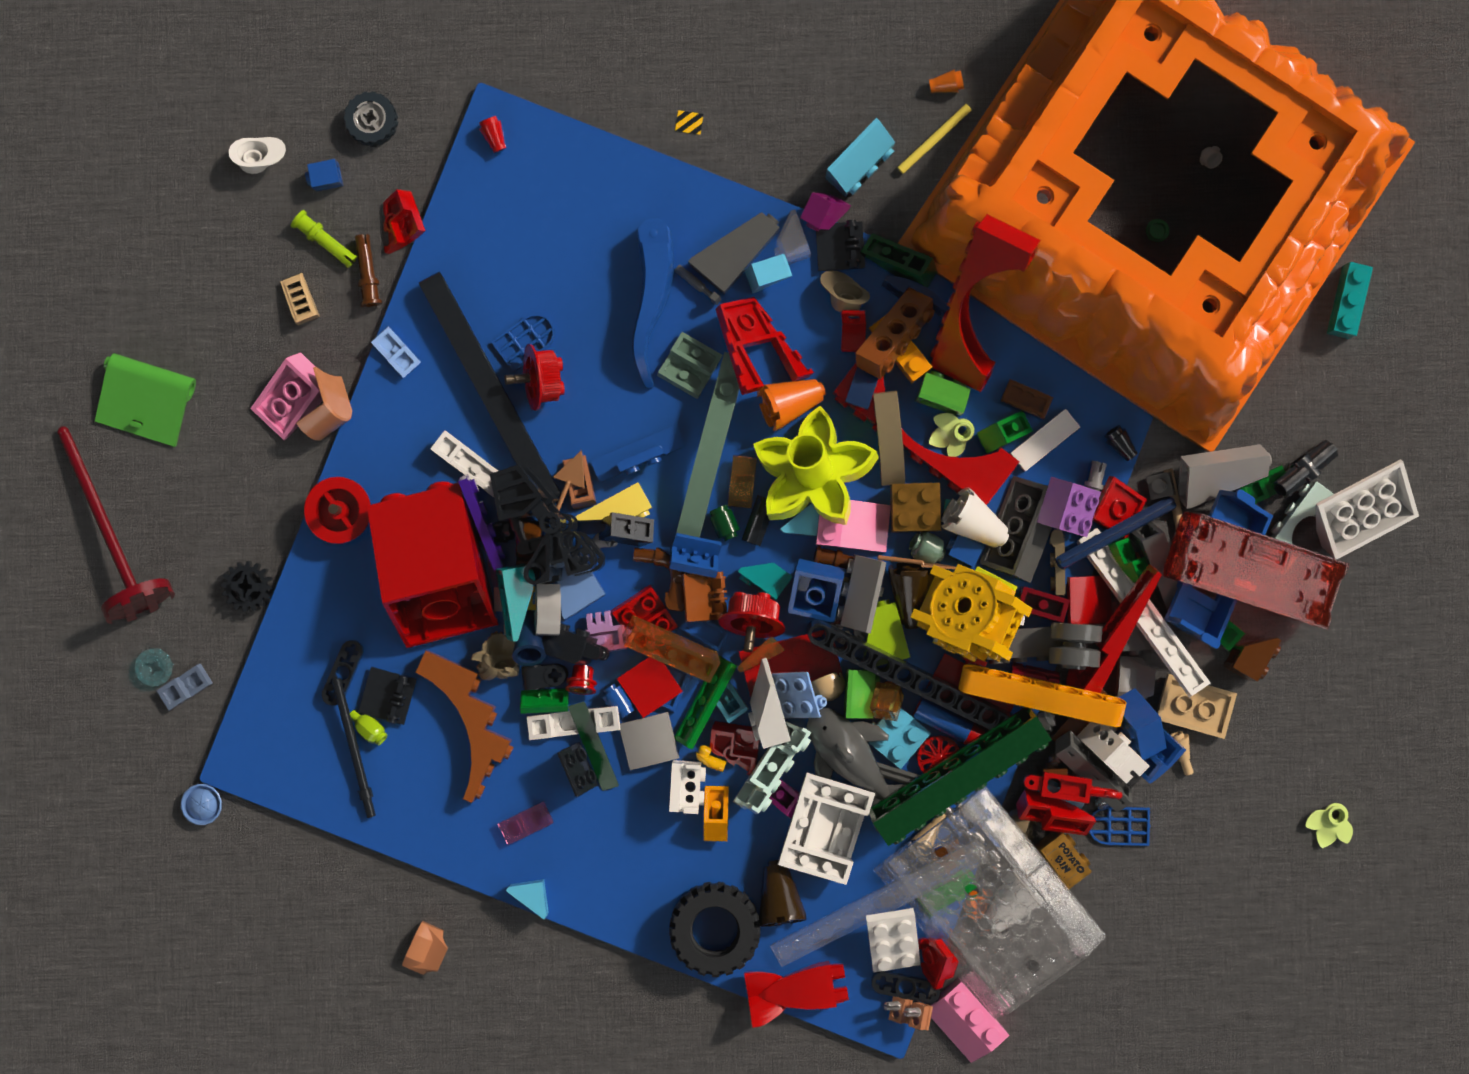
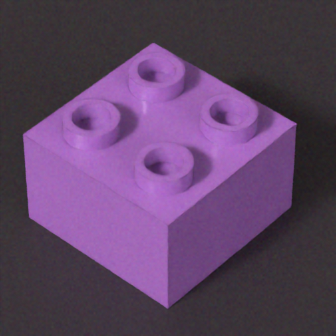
[1037,477,1101,537]

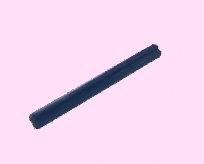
[1055,497,1177,569]

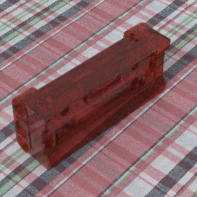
[1163,511,1350,630]

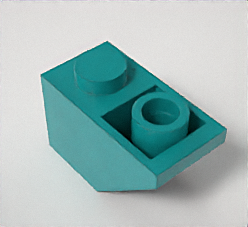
[738,563,793,600]

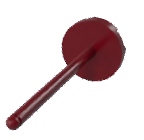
[57,426,175,624]

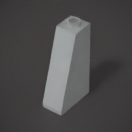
[1178,444,1272,509]

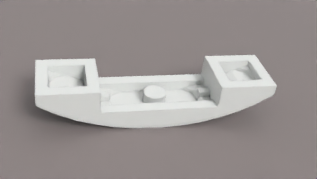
[431,431,498,497]
[527,706,621,740]

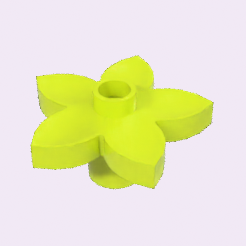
[753,406,879,525]

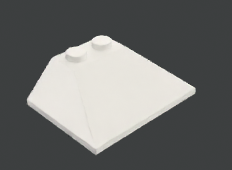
[778,772,875,885]

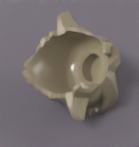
[471,631,520,680]

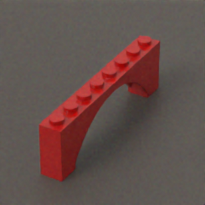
[930,214,1041,392]
[833,363,1020,505]

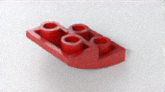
[1067,575,1112,624]
[611,585,678,653]

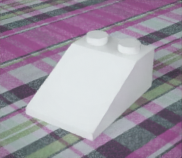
[748,658,791,749]

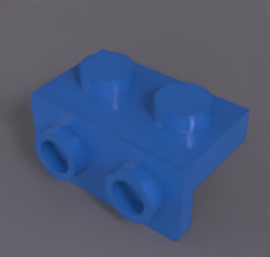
[669,533,722,578]

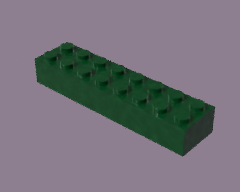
[869,707,1052,846]

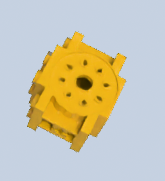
[910,564,1033,662]

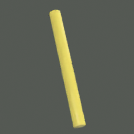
[897,104,972,174]

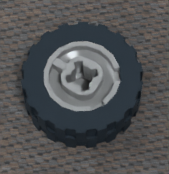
[344,91,398,147]

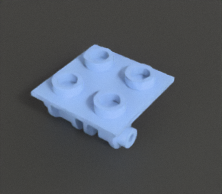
[772,672,827,718]

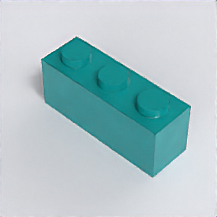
[1326,262,1373,339]

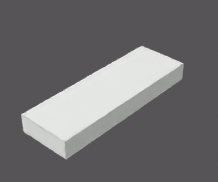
[1010,409,1080,472]

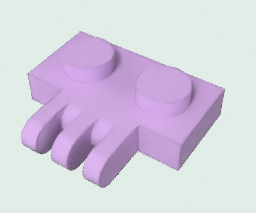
[586,610,627,651]

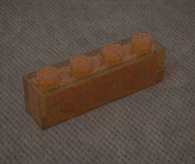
[622,615,720,683]

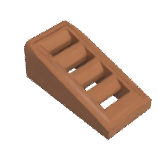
[563,455,597,509]

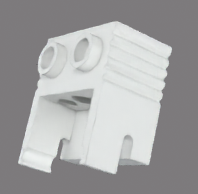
[1077,722,1150,784]
[669,760,706,814]

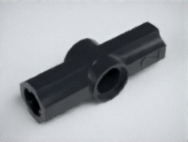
[1273,440,1338,498]

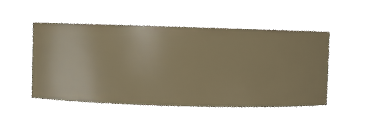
[873,391,905,486]

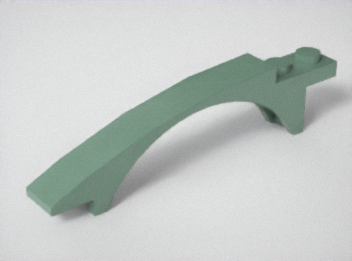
[676,352,740,538]

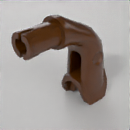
[633,547,687,612]

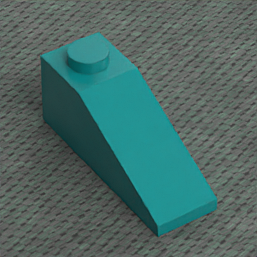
[496,564,535,642]

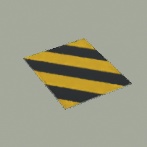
[675,110,703,135]

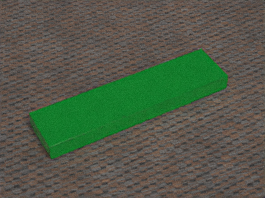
[674,655,737,749]

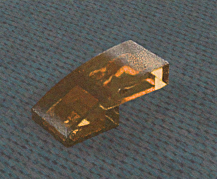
[728,455,757,508]

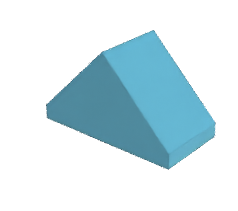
[745,254,792,293]
[780,503,819,537]
[716,681,749,723]
[506,879,549,919]

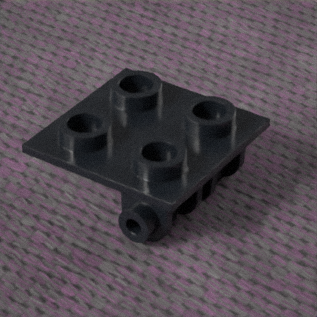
[816,220,865,271]
[359,667,417,725]
[557,742,598,797]

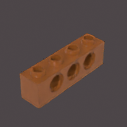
[856,287,934,379]

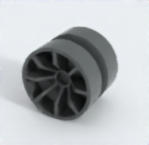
[1048,622,1103,670]

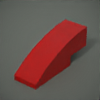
[1016,790,1096,835]

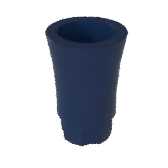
[512,610,546,666]

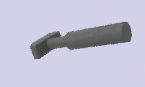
[674,264,721,305]

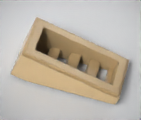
[280,273,320,325]

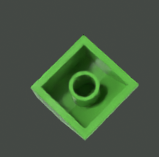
[915,371,971,417]
[844,668,880,719]

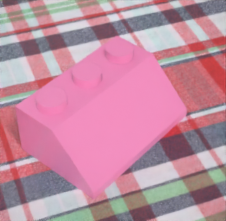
[928,977,1009,1063]

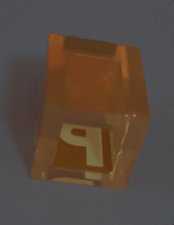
[870,681,904,721]

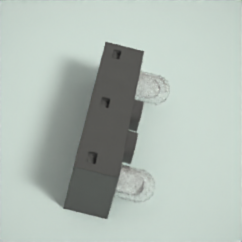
[1049,730,1132,812]

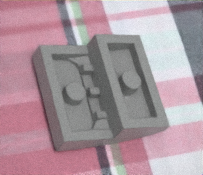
[620,712,680,770]

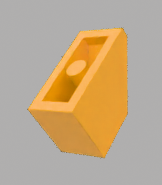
[704,786,729,841]

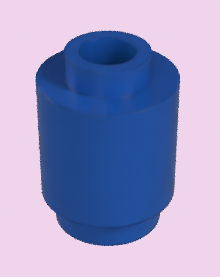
[602,683,635,720]

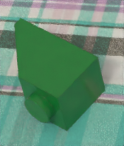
[977,411,1033,454]

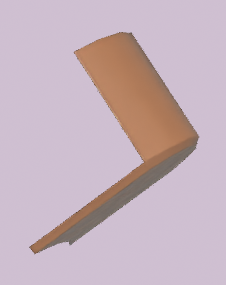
[296,367,352,441]

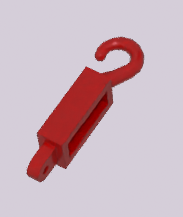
[1023,771,1123,803]

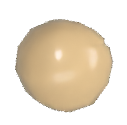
[811,673,846,701]

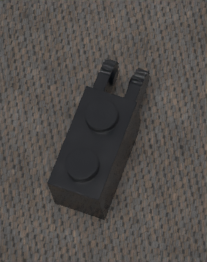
[542,623,610,665]

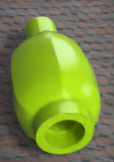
[350,710,388,746]

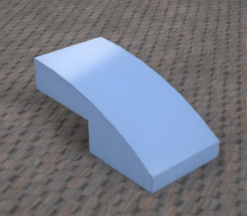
[371,326,421,378]

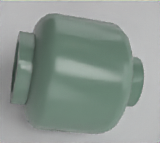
[909,531,946,564]

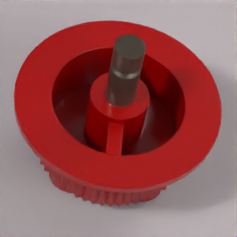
[505,344,565,411]
[304,477,371,544]
[718,592,785,652]

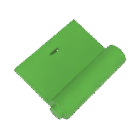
[95,353,196,447]

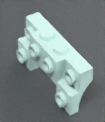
[733,721,811,814]

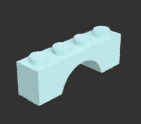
[1256,481,1334,575]

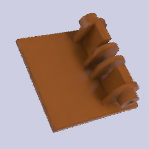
[682,572,728,622]

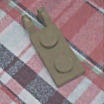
[1049,529,1065,596]

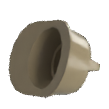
[820,270,870,317]

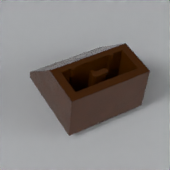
[1223,637,1282,682]

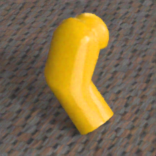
[696,745,727,772]

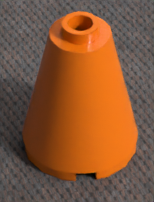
[757,379,826,431]

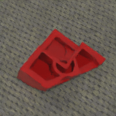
[383,189,425,254]
[710,721,760,776]

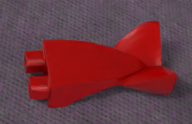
[744,961,849,1028]

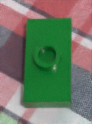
[520,689,569,714]

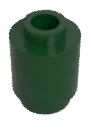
[710,504,740,541]

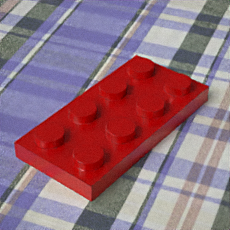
[739,630,842,697]

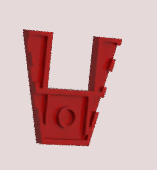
[715,297,814,395]

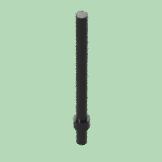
[332,678,376,818]

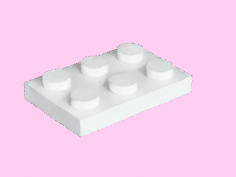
[866,908,920,973]

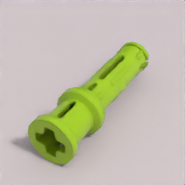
[291,210,358,268]

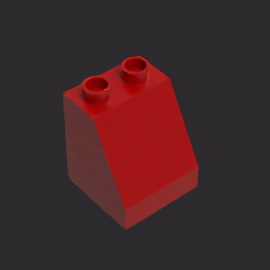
[367,481,499,648]

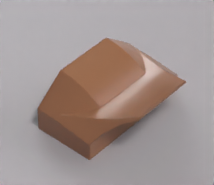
[402,921,448,975]

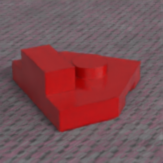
[918,937,959,990]

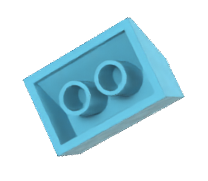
[825,118,895,197]

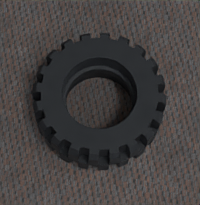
[669,882,760,977]

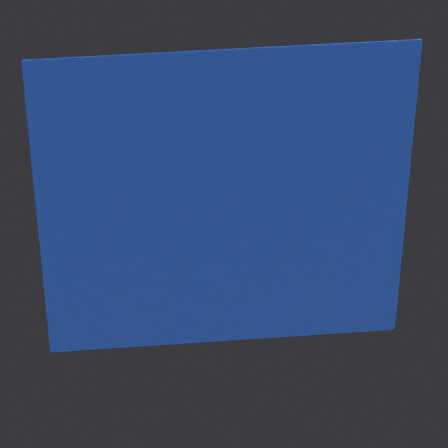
[200,83,1153,1059]

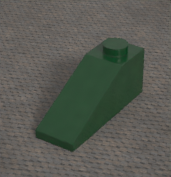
[861,233,937,288]

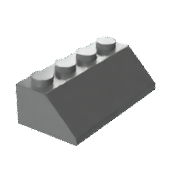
[979,476,1052,583]

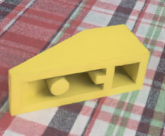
[576,482,652,521]

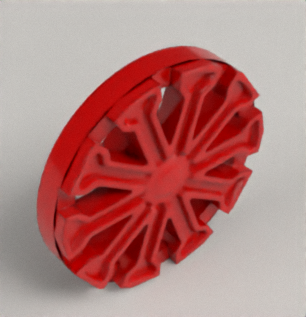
[917,735,959,773]

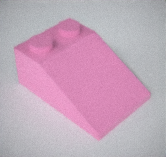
[250,353,323,440]
[815,500,891,552]

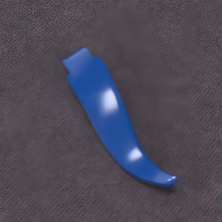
[632,218,674,388]

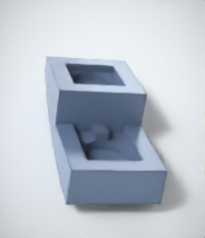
[157,664,213,710]

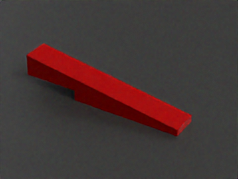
[1073,564,1162,693]

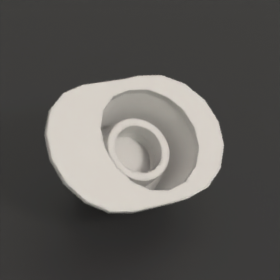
[229,137,286,174]

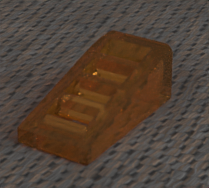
[737,636,784,672]

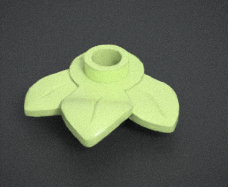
[929,413,974,457]
[1305,803,1353,848]

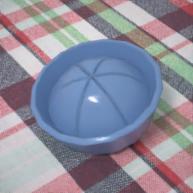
[181,784,222,825]

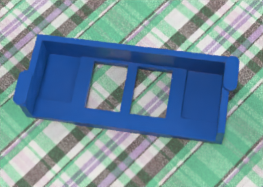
[1164,489,1273,649]

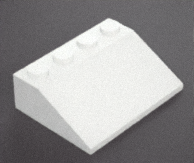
[1316,459,1419,560]

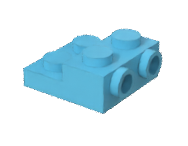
[869,704,931,769]

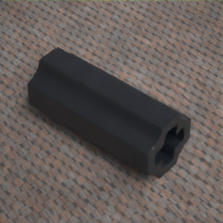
[742,495,770,546]

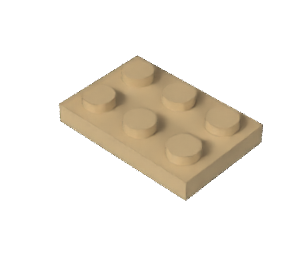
[1157,674,1237,739]

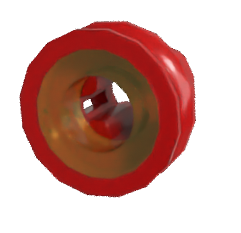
[565,665,597,695]

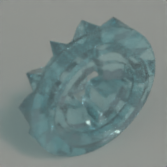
[135,648,174,686]

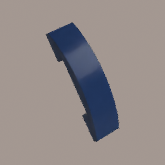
[881,275,950,328]

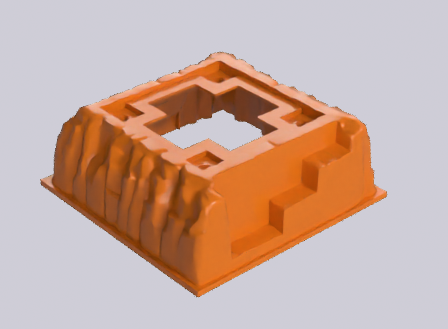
[898,0,1415,452]

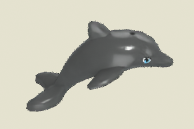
[806,707,905,834]

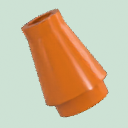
[929,69,964,93]

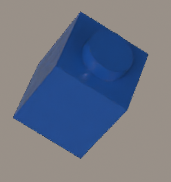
[305,159,343,192]
[945,534,984,568]

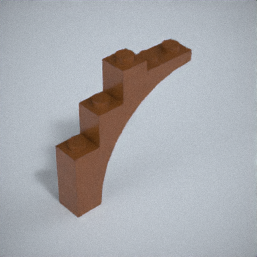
[416,650,514,803]

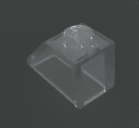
[773,209,811,265]

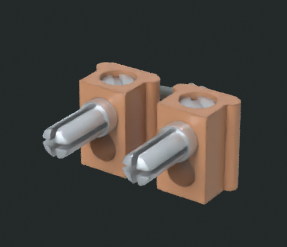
[884,996,933,1030]

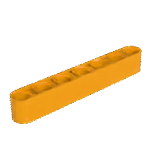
[958,664,1127,727]

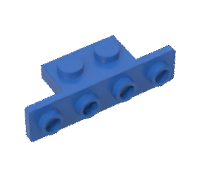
[591,425,686,482]

